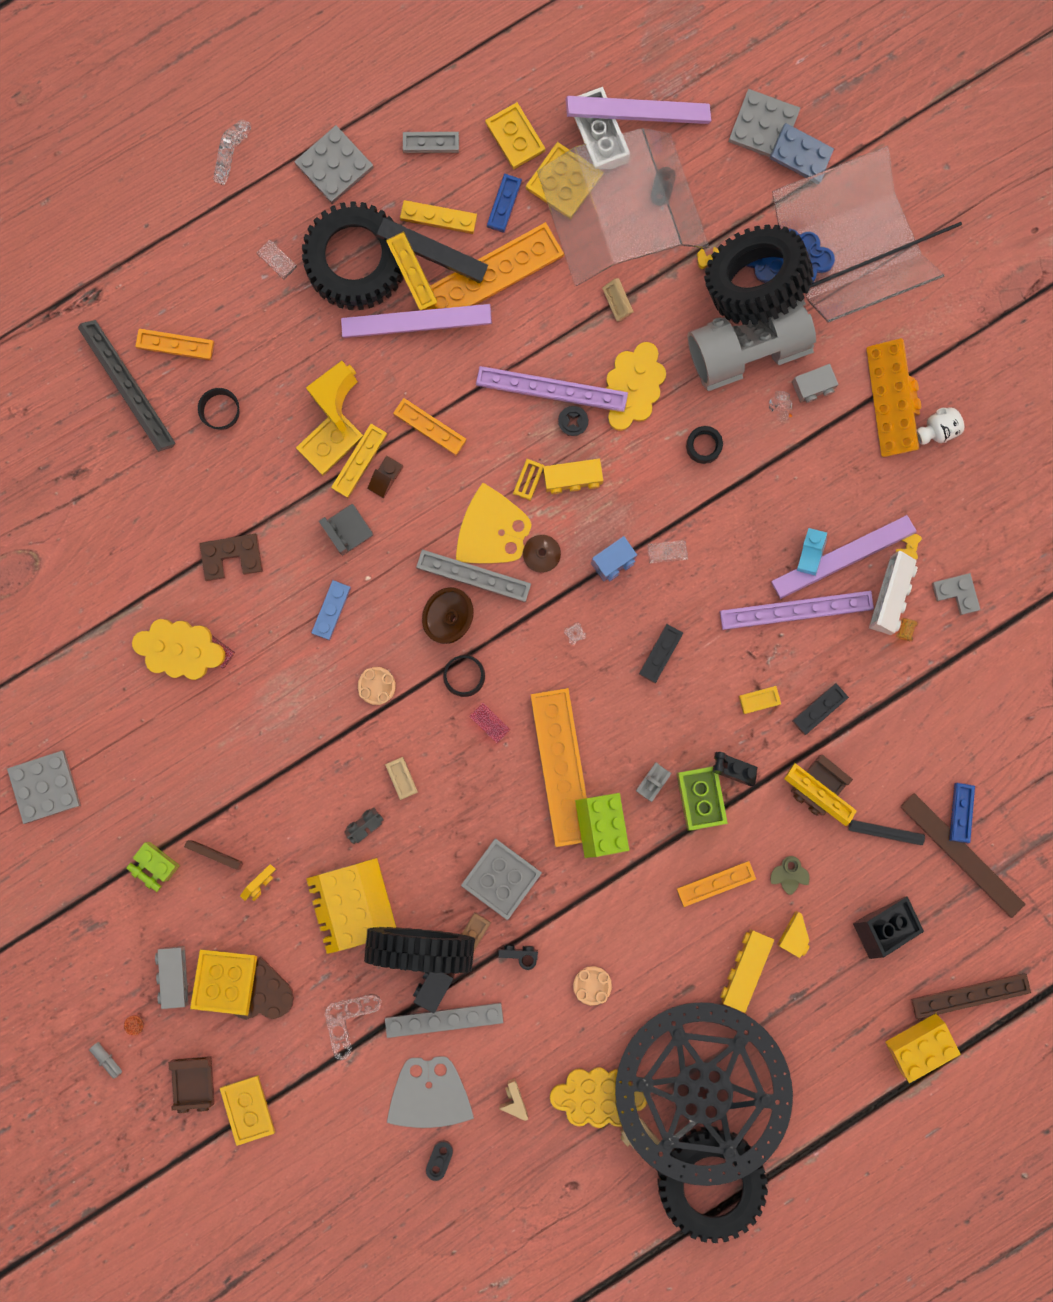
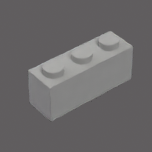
[155,946,189,1009]

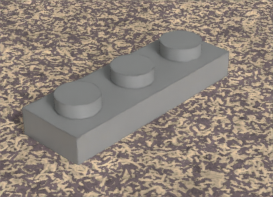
[403,132,459,153]

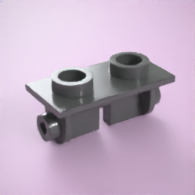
[344,807,384,844]

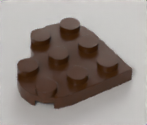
[234,957,294,1020]

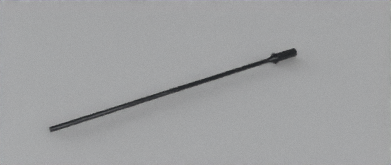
[808,222,962,288]

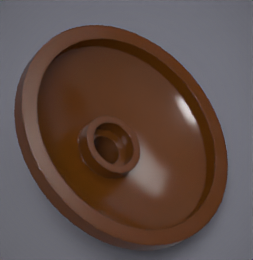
[422,587,474,644]

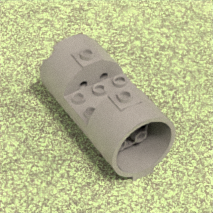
[687,299,816,391]

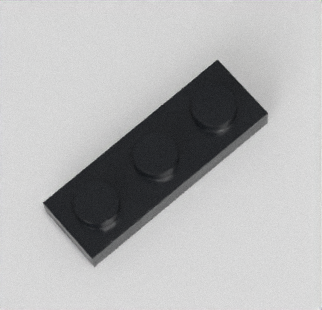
[639,624,683,683]
[792,683,849,735]

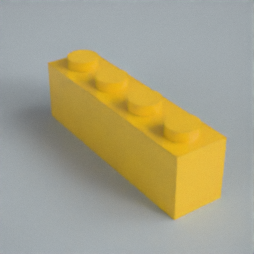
[720,929,774,1013]

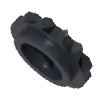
[558,406,588,436]

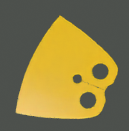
[456,483,532,563]

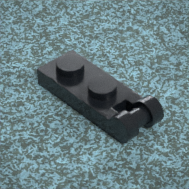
[712,752,758,786]

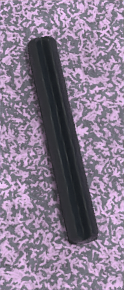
[848,820,925,846]

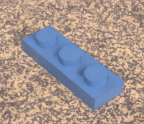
[311,580,351,640]

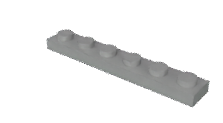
[416,550,531,602]
[385,1003,503,1038]

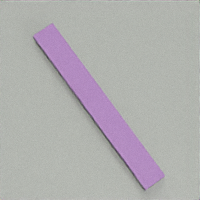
[565,96,711,124]
[341,304,492,338]
[476,366,628,412]
[771,515,916,599]
[719,591,874,630]

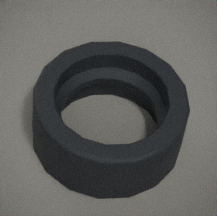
[686,426,723,464]

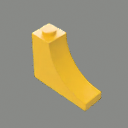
[306,361,358,433]

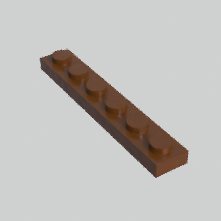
[911,973,1031,1019]

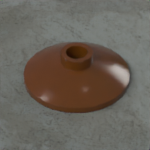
[523,535,561,573]

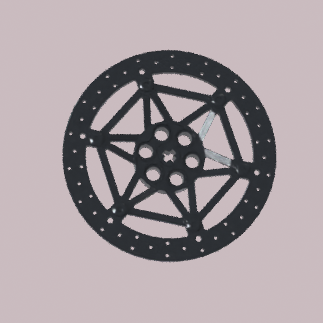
[615,1002,793,1186]

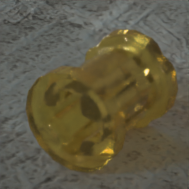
[896,618,918,642]

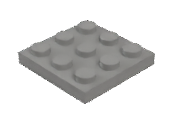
[728,89,800,157]
[294,125,374,204]
[7,751,81,824]
[461,838,542,920]

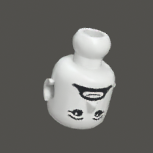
[917,407,965,445]

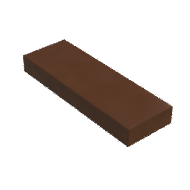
[184,840,243,870]

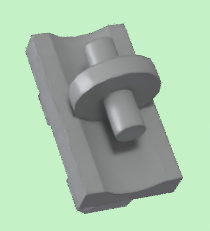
[636,762,672,802]

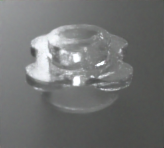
[564,622,586,645]

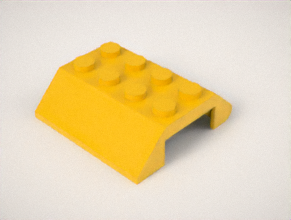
[306,858,396,954]

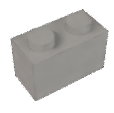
[792,364,839,403]

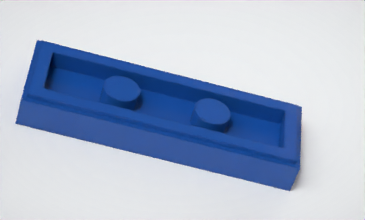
[487,173,522,233]
[949,783,975,844]

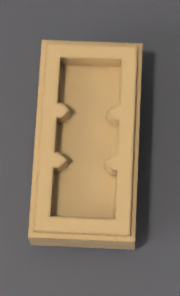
[602,278,633,322]
[385,757,418,800]

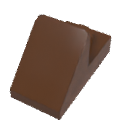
[367,456,403,499]

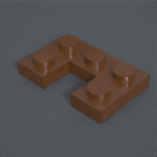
[199,533,263,581]

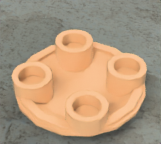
[358,667,396,705]
[573,966,612,1006]

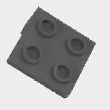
[319,504,373,556]

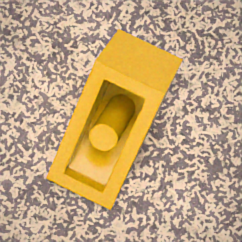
[777,911,810,958]

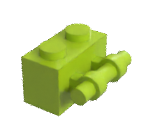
[126,842,180,892]

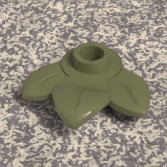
[770,856,810,895]

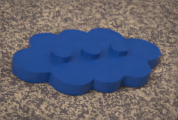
[746,229,835,283]

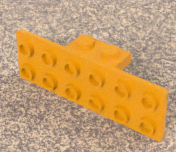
[866,338,921,457]

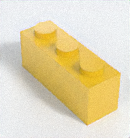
[543,458,603,494]

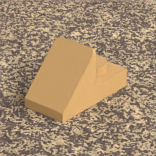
[499,1078,528,1121]

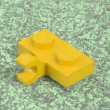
[240,864,276,901]

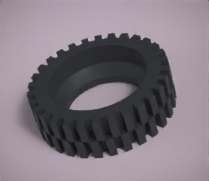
[302,201,403,310]
[704,224,814,325]
[364,927,475,974]
[657,1126,768,1243]

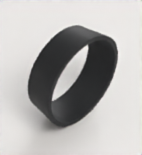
[198,388,240,430]
[443,655,485,697]

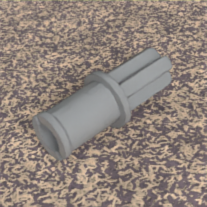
[89,1042,122,1079]

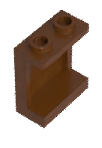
[791,755,853,816]
[168,1056,214,1113]

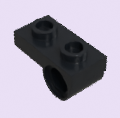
[498,945,538,970]

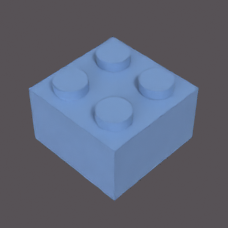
[591,536,637,582]

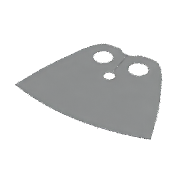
[387,1057,474,1128]

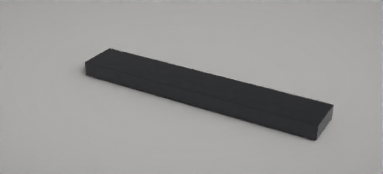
[376,217,488,284]

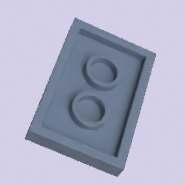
[769,123,834,184]

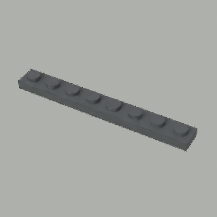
[78,320,176,452]

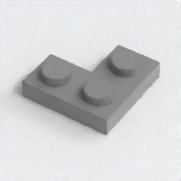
[932,573,980,615]

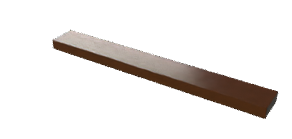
[900,793,1026,918]

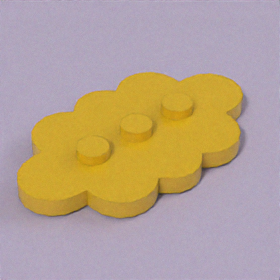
[606,342,666,431]
[132,619,225,680]
[550,1067,647,1128]

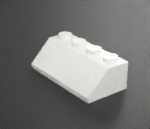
[574,87,630,170]
[869,551,918,635]

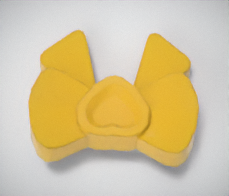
[697,247,719,269]
[895,534,922,560]

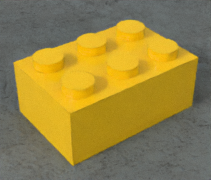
[885,1014,961,1083]

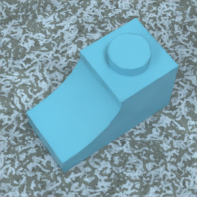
[797,528,827,576]

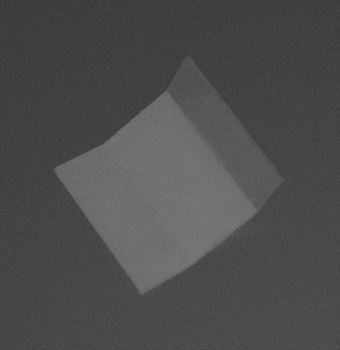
[537,128,709,286]
[772,146,945,323]

